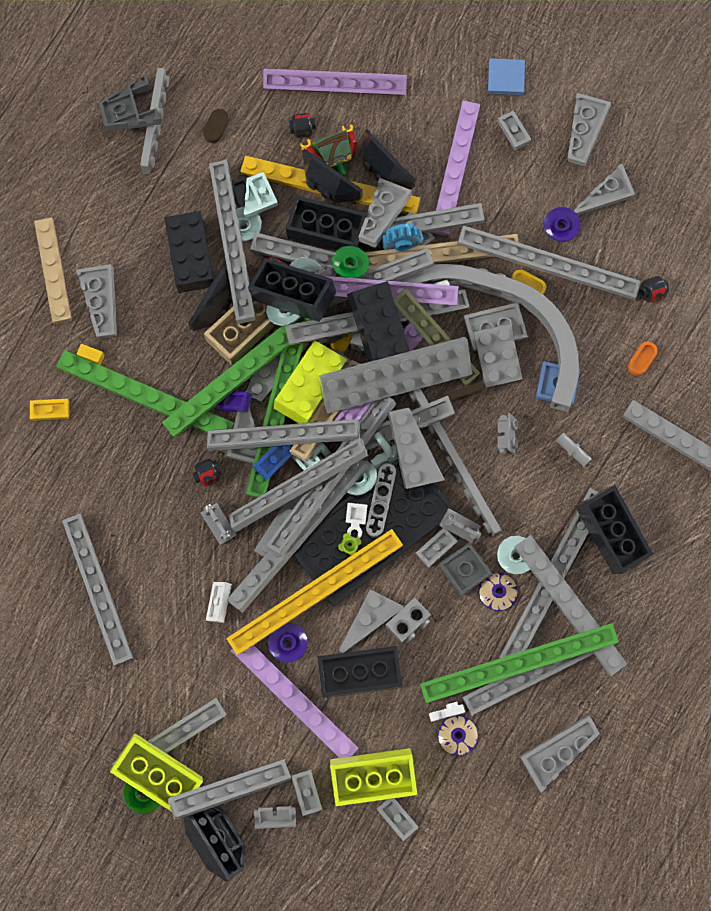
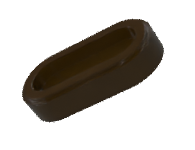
[203,109,229,143]

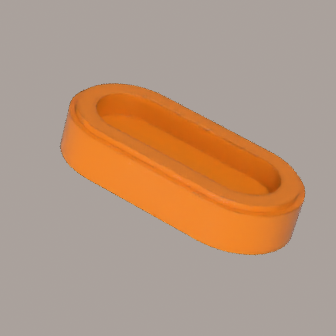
[628,341,658,376]

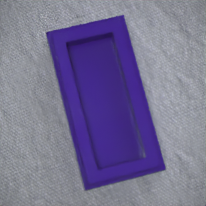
[215,392,252,412]

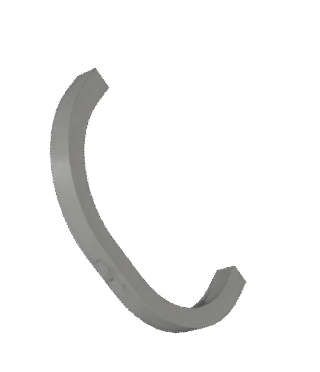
[350,264,579,413]

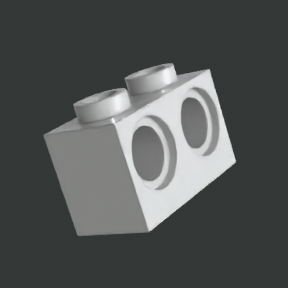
[385,598,431,644]

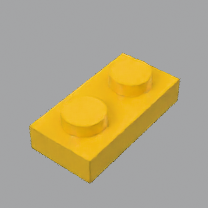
[30,399,69,421]

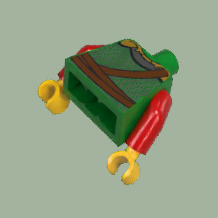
[300,125,357,175]

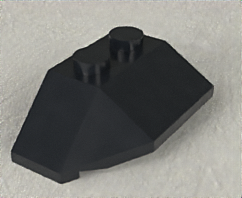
[362,129,415,189]
[302,148,363,203]
[188,261,233,331]
[183,806,245,882]

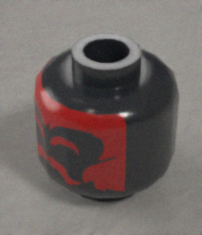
[289,113,316,138]
[639,276,669,303]
[192,458,222,487]

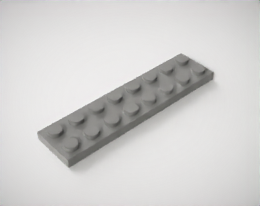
[319,337,472,413]

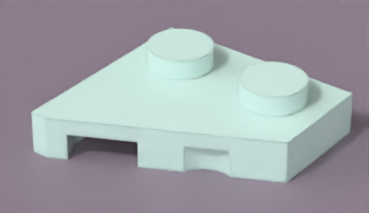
[244,172,278,218]

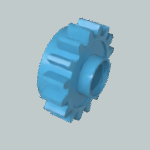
[382,224,424,252]

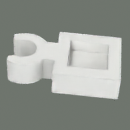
[346,503,368,538]
[429,702,465,722]

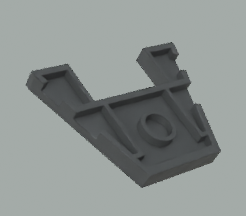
[99,74,162,131]

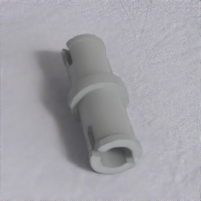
[556,433,592,467]

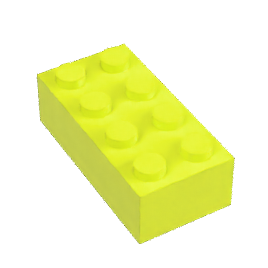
[274,340,347,424]
[110,733,203,812]
[330,748,417,806]

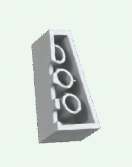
[388,408,445,489]

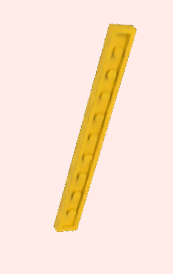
[240,156,420,215]
[226,529,403,656]

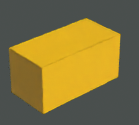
[77,344,105,365]

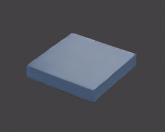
[488,58,525,95]
[536,361,580,406]

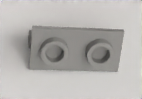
[497,413,518,455]
[201,503,237,545]
[439,508,481,543]
[254,806,296,829]

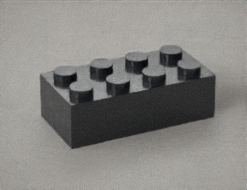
[286,196,367,250]
[164,211,214,293]
[248,258,336,322]
[347,281,410,362]
[575,485,654,575]
[317,646,403,699]

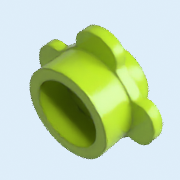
[338,533,361,555]

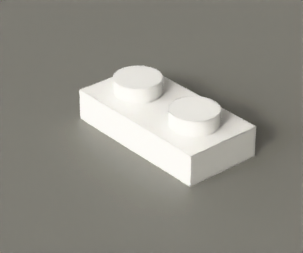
[206,582,232,623]

